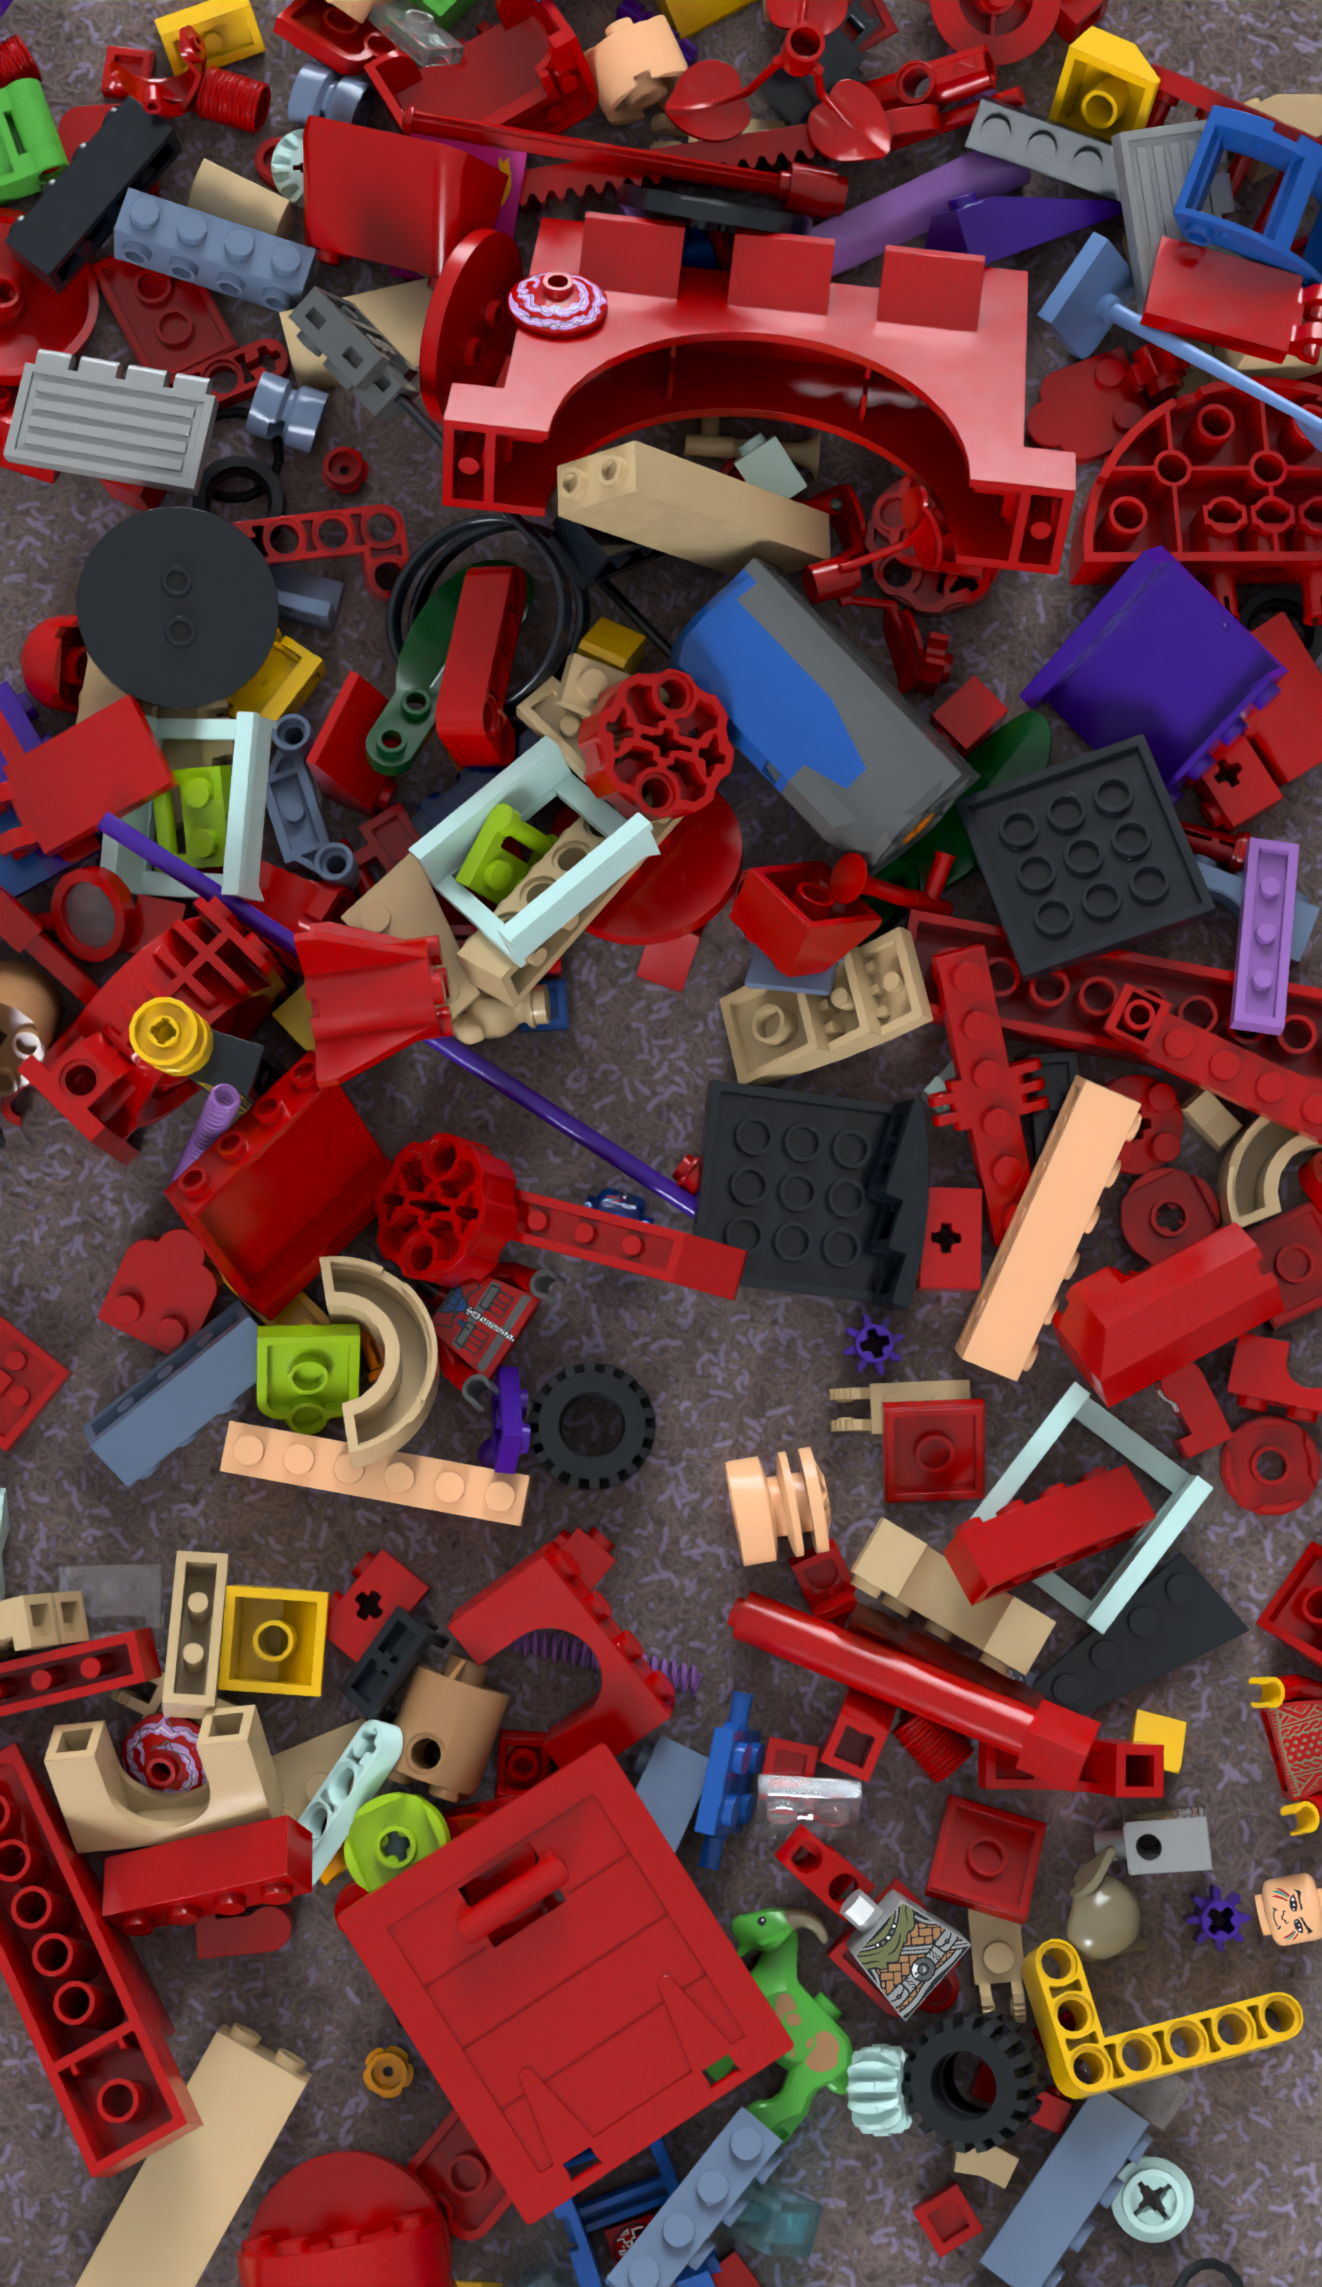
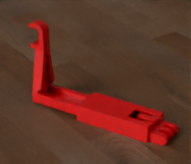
[0,884,102,1126]

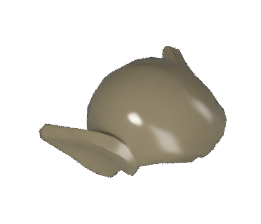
[1066,1845,1150,1963]

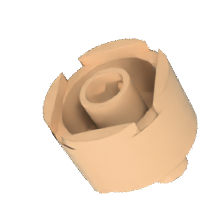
[583,15,689,125]

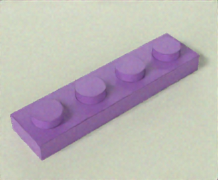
[1230,837,1299,1036]

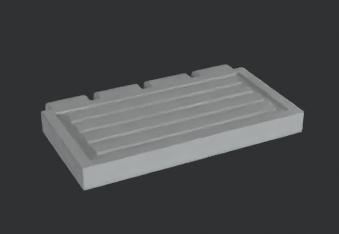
[1111,120,1242,315]
[3,349,219,496]

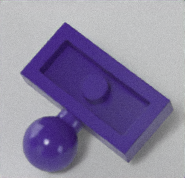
[478,1366,531,1474]

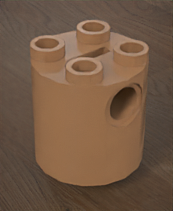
[0,961,62,1097]
[387,1653,510,1803]

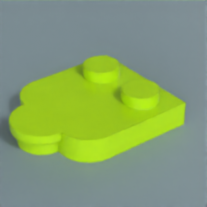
[256,1324,361,1435]

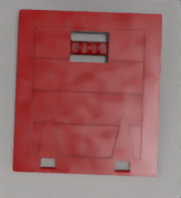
[337,1742,794,2225]

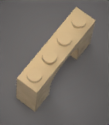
[44,1704,284,1853]

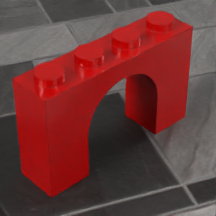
[447,1541,676,1768]

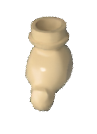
[453,984,551,1045]

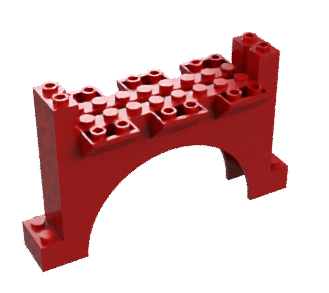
[442,211,1076,575]

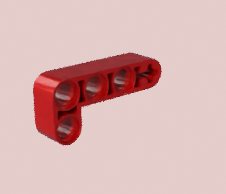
[231,504,409,601]
[435,566,527,767]

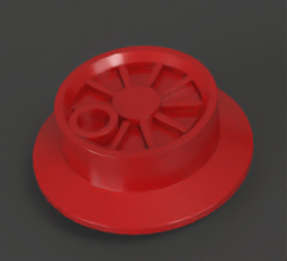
[929,0,1061,66]

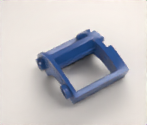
[1173,105,1322,288]
[554,2136,722,2287]

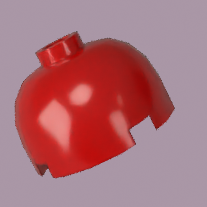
[20,614,88,715]

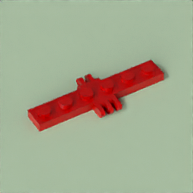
[927,944,1050,1247]

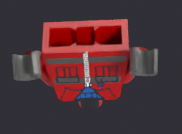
[416,1262,566,1412]

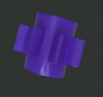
[842,1314,905,1376]
[1182,1884,1251,1952]

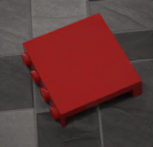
[163,1049,394,1321]

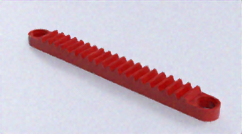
[519,104,942,214]

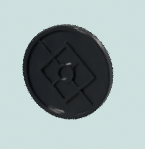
[616,183,813,236]
[76,506,279,710]

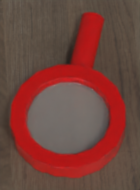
[34,866,138,962]

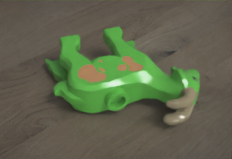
[705,1906,854,2145]

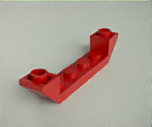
[1103,983,1322,1145]
[511,1189,748,1301]

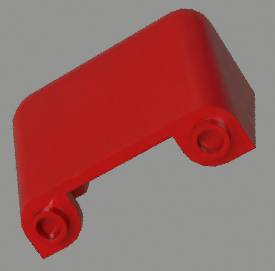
[363,0,599,136]
[303,115,509,290]

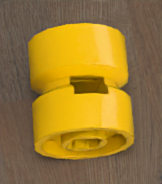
[129,997,213,1076]

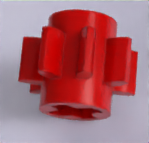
[1126,343,1190,402]

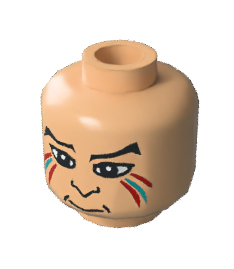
[1255,1873,1322,1946]

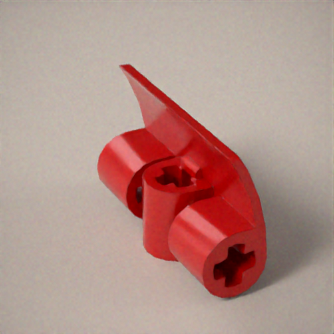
[1244,612,1322,787]

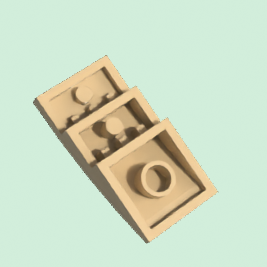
[719,926,934,1086]

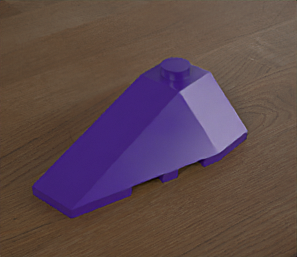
[925,192,1123,264]

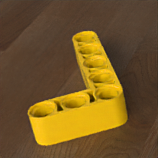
[1021,1939,1304,2099]

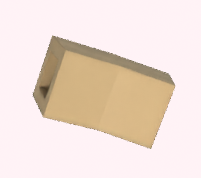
[1180,1088,1243,1153]
[951,2143,1019,2189]

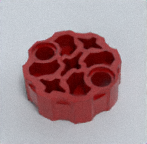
[864,477,1002,618]
[578,668,734,822]
[374,1133,519,1288]

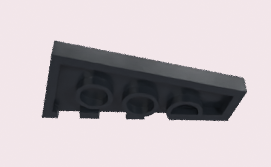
[1031,1552,1249,1716]

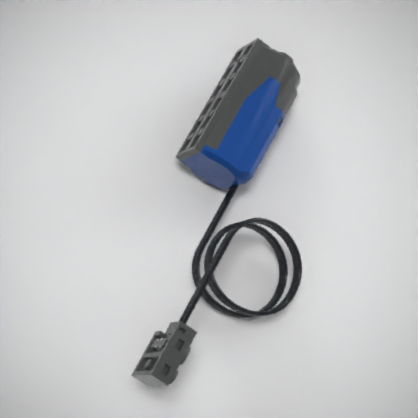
[288,286,981,876]

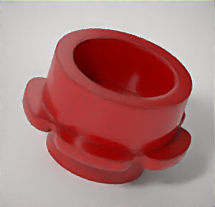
[321,446,369,494]
[672,1154,700,1196]

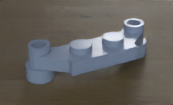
[266,714,360,891]

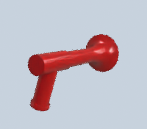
[829,850,956,917]

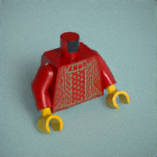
[1249,1674,1322,1836]

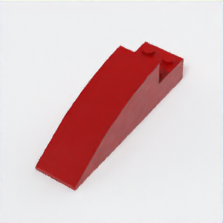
[0,1743,204,2178]

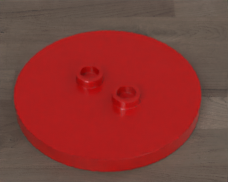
[419,228,523,426]
[549,786,744,946]
[248,2150,453,2287]

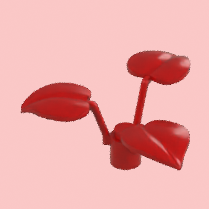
[664,0,891,163]
[802,483,943,695]

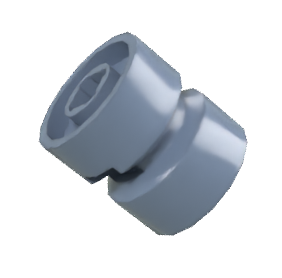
[288,60,375,127]
[245,371,329,455]

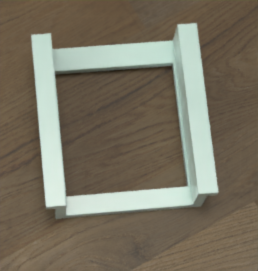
[98,712,277,902]
[408,735,661,968]
[970,1381,1213,1634]

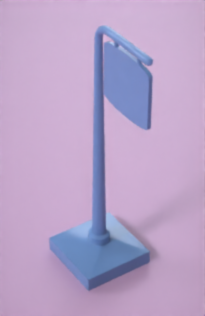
[1037,232,1322,453]

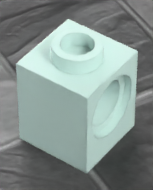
[733,432,807,499]

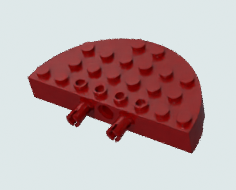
[1069,376,1322,626]

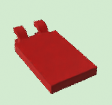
[1140,236,1322,365]
[0,694,178,861]

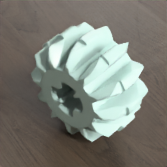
[846,2044,913,2136]

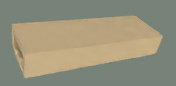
[557,440,831,577]
[75,2023,313,2287]

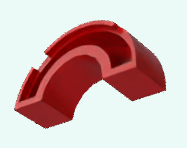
[236,2213,450,2287]

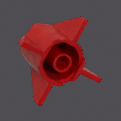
[293,921,454,1088]

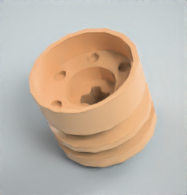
[725,1447,832,1566]

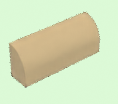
[279,278,434,390]

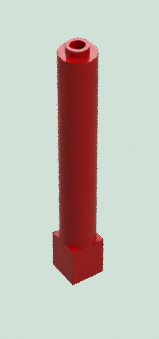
[727,1591,1101,1792]

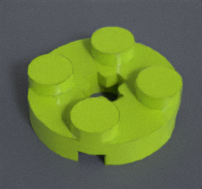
[344,1792,451,1892]

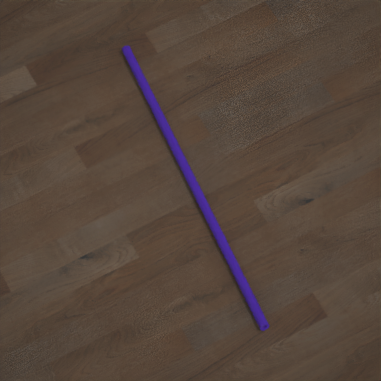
[97,812,696,1219]

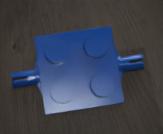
[694,1691,765,1870]

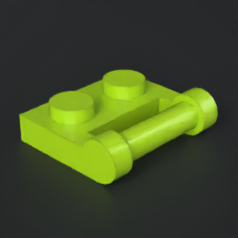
[153,765,232,871]
[455,803,559,906]

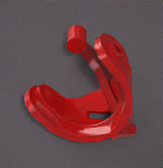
[104,25,207,120]

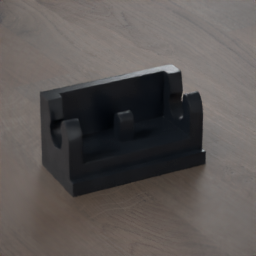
[339,1606,450,1724]

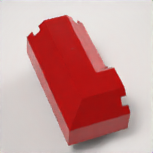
[1051,1222,1285,1408]

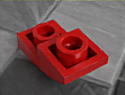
[495,1729,550,1799]

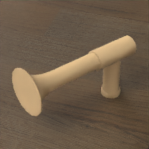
[684,417,821,480]

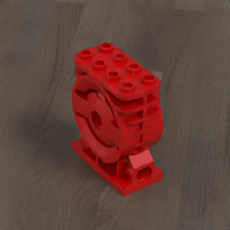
[17,896,292,1166]

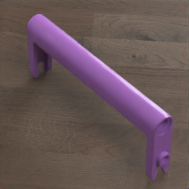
[615,46,1031,278]

